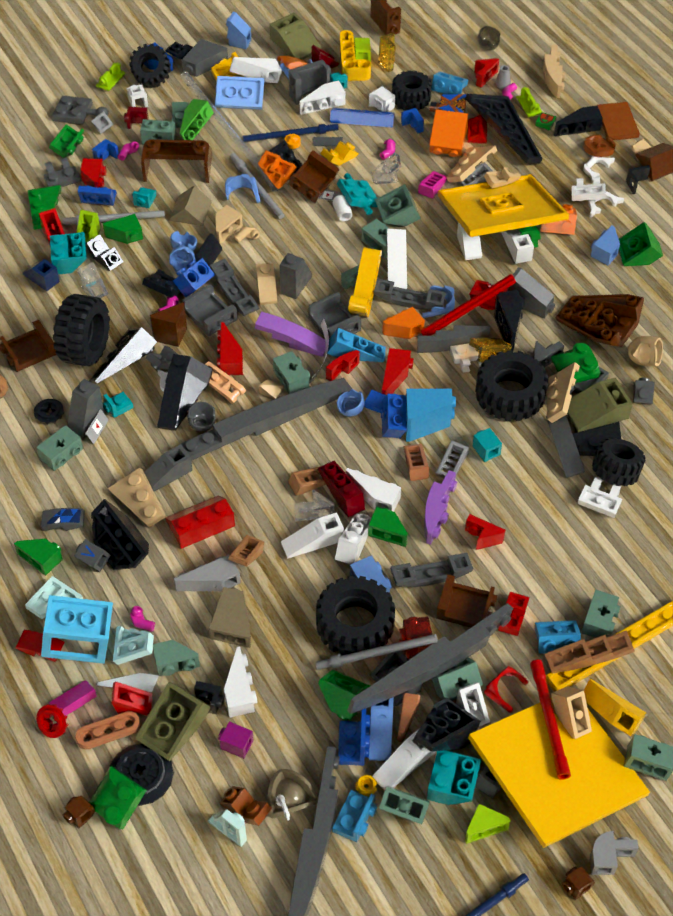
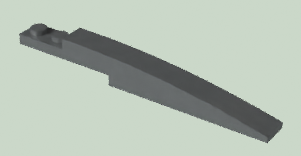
[179,378,352,461]
[347,603,514,714]
[288,746,340,916]

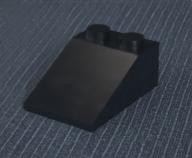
[494,290,525,352]

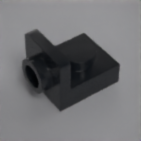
[194,681,225,714]

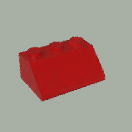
[165,495,235,549]

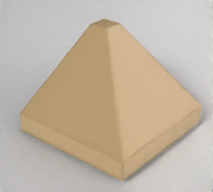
[631,139,651,161]
[259,379,284,399]

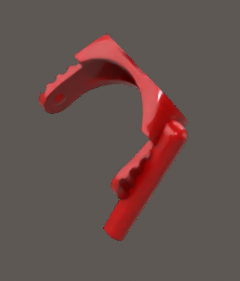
[484,666,529,713]

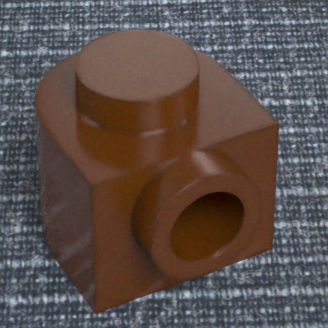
[62,796,95,828]
[562,866,595,900]

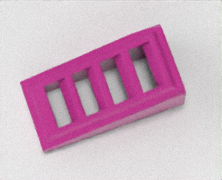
[418,171,447,199]

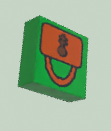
[535,112,556,130]

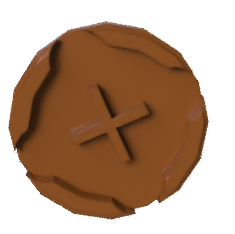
[583,135,616,157]

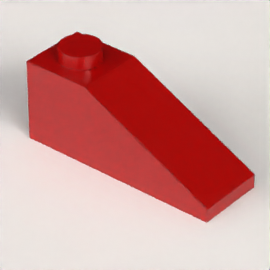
[382,348,414,395]

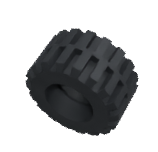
[129,44,171,88]
[392,70,432,111]
[592,438,646,486]

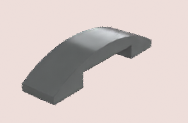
[210,259,260,316]
[374,278,446,309]
[546,415,585,478]
[390,553,473,587]

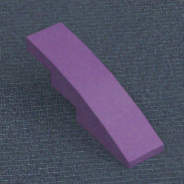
[255,312,325,357]

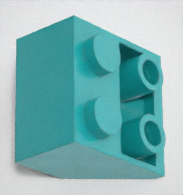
[50,232,87,275]
[427,751,481,805]

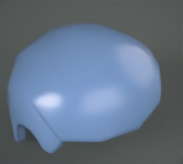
[170,231,197,251]
[169,246,196,273]
[336,389,365,417]

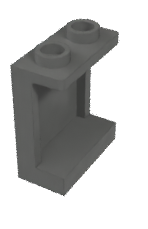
[289,59,331,105]
[182,284,237,337]
[308,292,361,338]

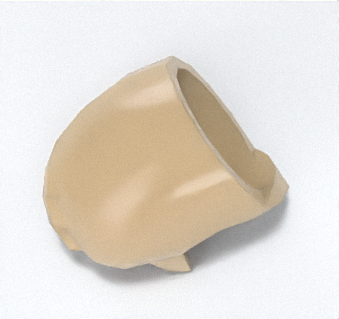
[628,336,663,366]

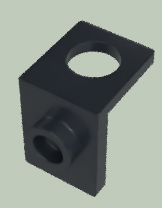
[626,165,650,194]

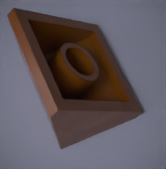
[635,143,673,181]
[150,302,187,347]

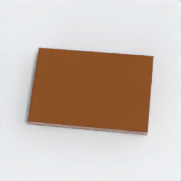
[597,102,640,140]

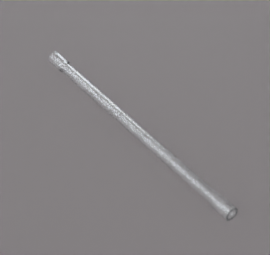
[181,72,280,192]

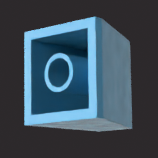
[406,389,456,442]

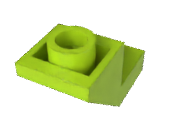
[354,38,371,62]

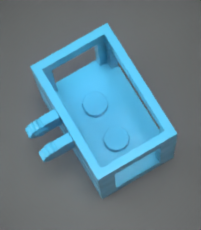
[41,595,113,664]

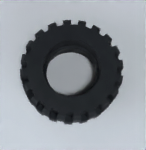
[53,294,110,366]
[475,350,548,421]
[316,576,395,656]

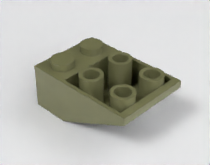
[269,13,321,60]
[567,377,633,432]

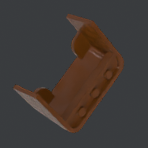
[141,139,212,183]

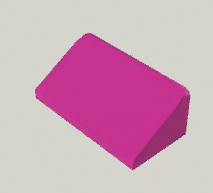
[49,680,97,716]

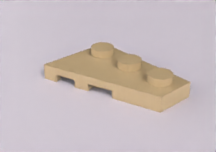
[108,468,166,527]

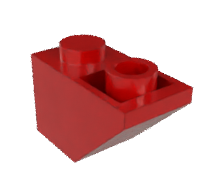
[80,158,107,188]

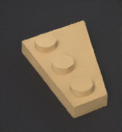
[446,145,497,183]
[546,362,580,423]

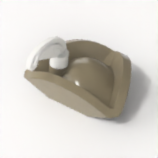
[267,769,318,820]

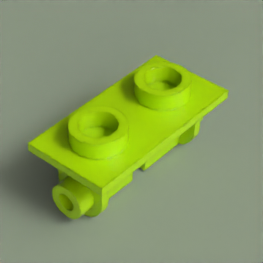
[96,62,126,91]
[516,87,542,117]

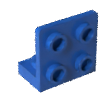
[338,708,370,766]

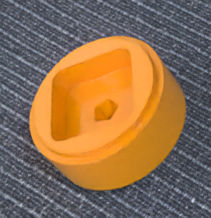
[284,134,301,149]

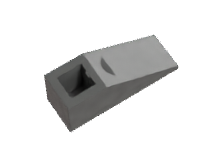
[144,444,193,492]

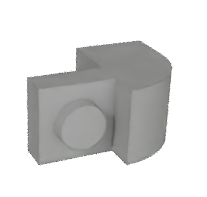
[590,831,638,875]

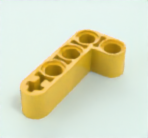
[340,30,371,81]
[348,247,382,317]

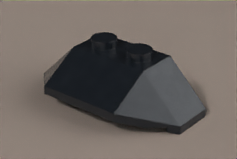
[91,499,149,570]

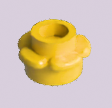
[355,775,377,797]

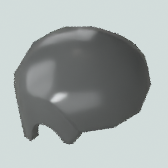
[187,401,216,432]

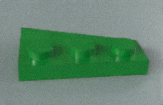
[28,185,62,230]

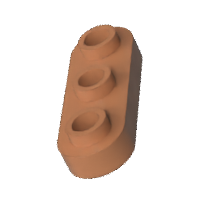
[76,711,140,749]

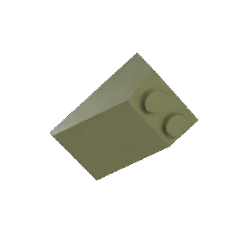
[135,682,211,761]

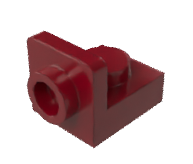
[124,107,149,129]

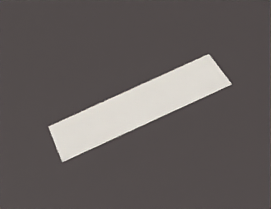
[387,229,407,289]

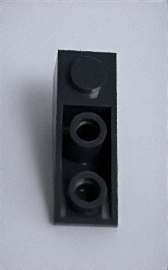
[554,106,603,136]

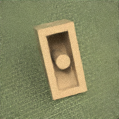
[215,205,243,244]
[256,263,277,305]
[551,686,592,739]

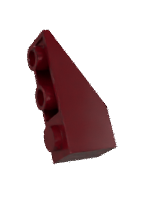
[318,460,365,517]

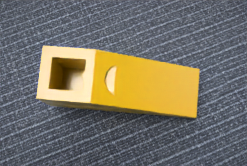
[584,679,646,736]

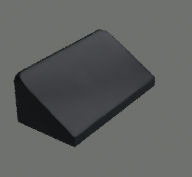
[195,233,222,267]

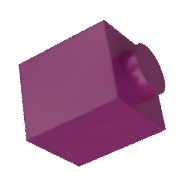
[218,721,254,759]

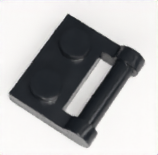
[142,269,182,298]

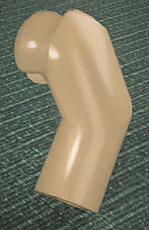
[233,226,260,243]

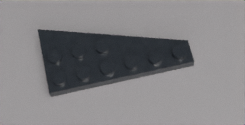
[465,94,543,164]

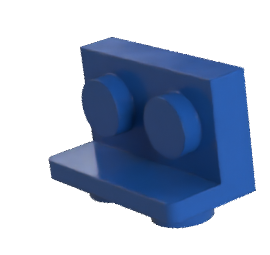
[77,185,117,206]

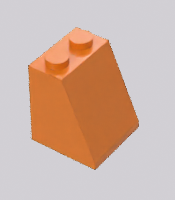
[429,109,468,157]

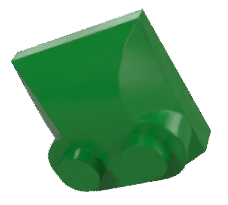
[551,343,600,383]
[89,766,147,829]

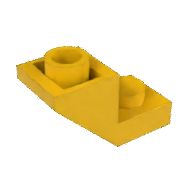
[320,141,359,166]

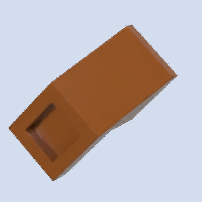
[219,786,272,826]

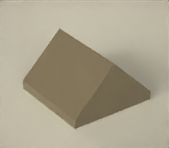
[170,186,212,226]

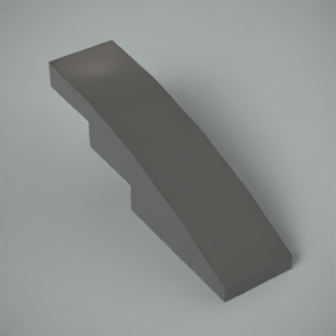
[417,325,490,353]

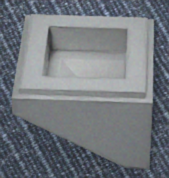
[91,111,114,134]

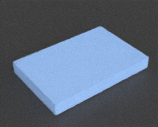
[215,76,265,110]

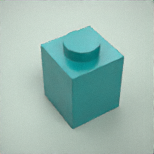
[472,428,502,462]

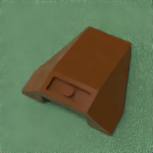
[555,294,644,347]

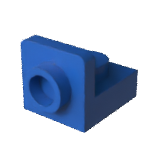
[401,108,424,133]
[92,139,119,160]

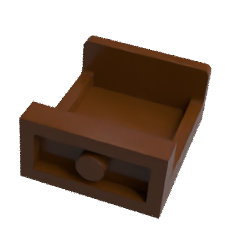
[370,0,401,37]
[288,150,340,203]
[0,320,56,372]
[436,574,498,628]

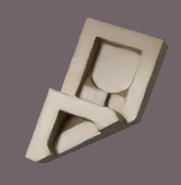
[484,167,521,188]

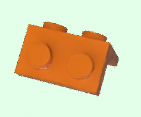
[540,204,577,235]

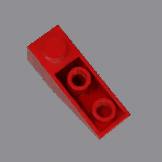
[217,322,243,375]

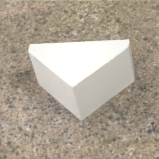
[456,682,490,726]

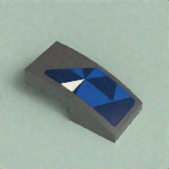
[41,508,85,531]

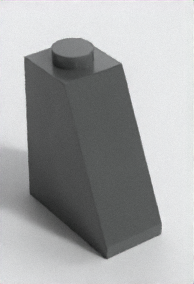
[182,39,228,77]
[280,253,312,299]
[508,267,555,319]
[67,379,105,440]

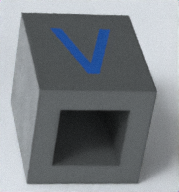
[74,539,111,572]

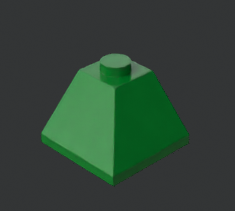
[619,222,663,266]
[318,669,370,720]

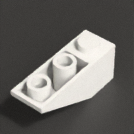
[230,57,282,83]
[300,81,345,115]
[501,229,534,264]
[346,468,401,512]
[281,512,344,559]
[335,513,371,564]
[224,647,257,718]
[372,728,436,791]

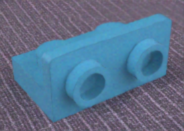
[431,71,468,94]
[535,620,581,654]
[332,790,378,842]

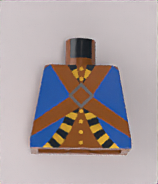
[429,94,467,113]

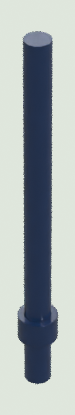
[243,124,339,142]
[465,873,529,916]

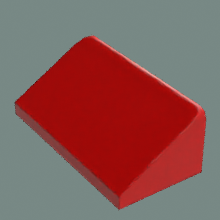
[467,115,487,144]

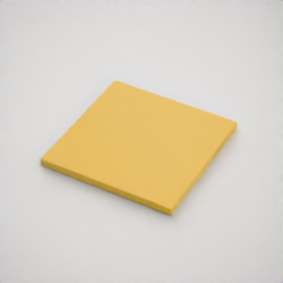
[438,174,569,237]
[468,697,650,848]

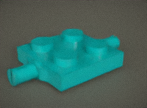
[337,173,378,215]

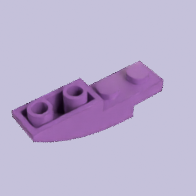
[424,470,458,545]

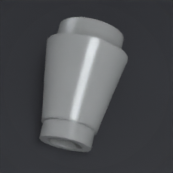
[495,65,511,90]

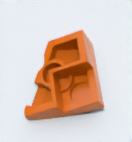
[276,56,308,70]
[258,150,297,189]

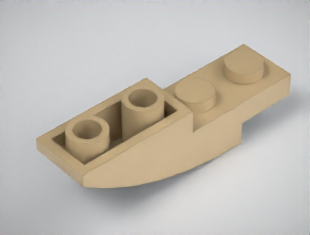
[543,45,565,98]

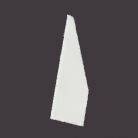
[97,673,159,692]

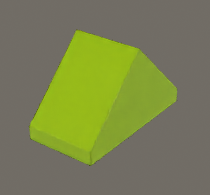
[77,210,101,242]
[465,804,510,844]

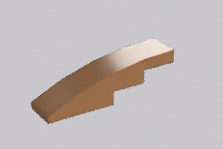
[545,631,635,674]

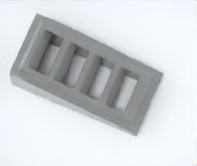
[459,162,493,186]
[436,440,469,478]

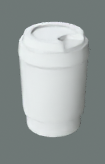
[332,195,352,221]

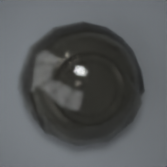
[477,26,501,50]

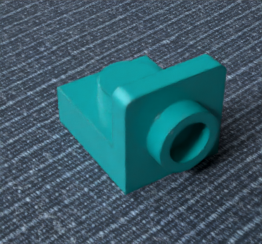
[330,72,347,89]
[132,187,157,209]
[103,392,134,418]

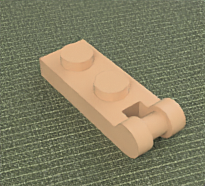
[205,361,246,404]

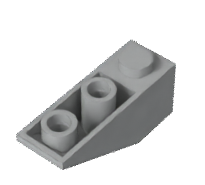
[174,554,241,591]

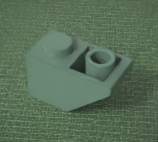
[153,640,200,676]

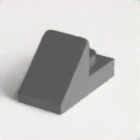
[533,341,564,368]

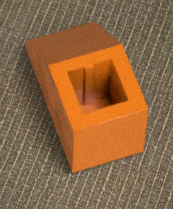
[382,307,425,339]

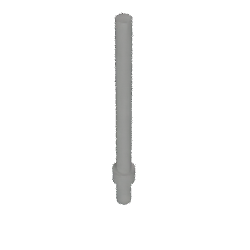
[230,153,284,219]
[63,210,165,226]
[316,634,438,670]

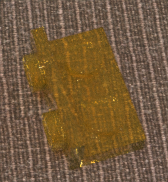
[378,33,396,72]
[469,338,512,362]

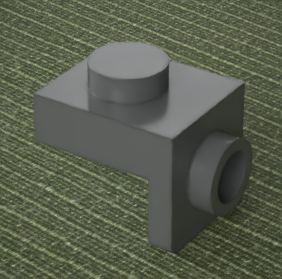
[146,346,179,370]
[633,378,655,405]

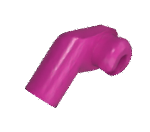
[502,83,517,100]
[380,139,395,160]
[118,141,139,161]
[158,296,179,312]
[130,606,155,632]

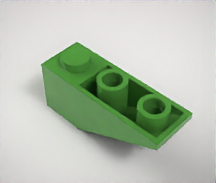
[180,99,214,140]

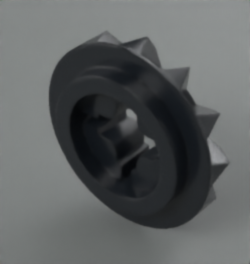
[34,399,64,425]

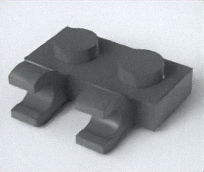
[44,157,81,187]

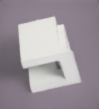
[127,84,148,107]
[369,86,395,112]

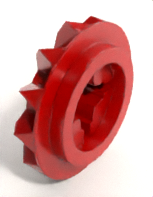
[36,703,69,738]

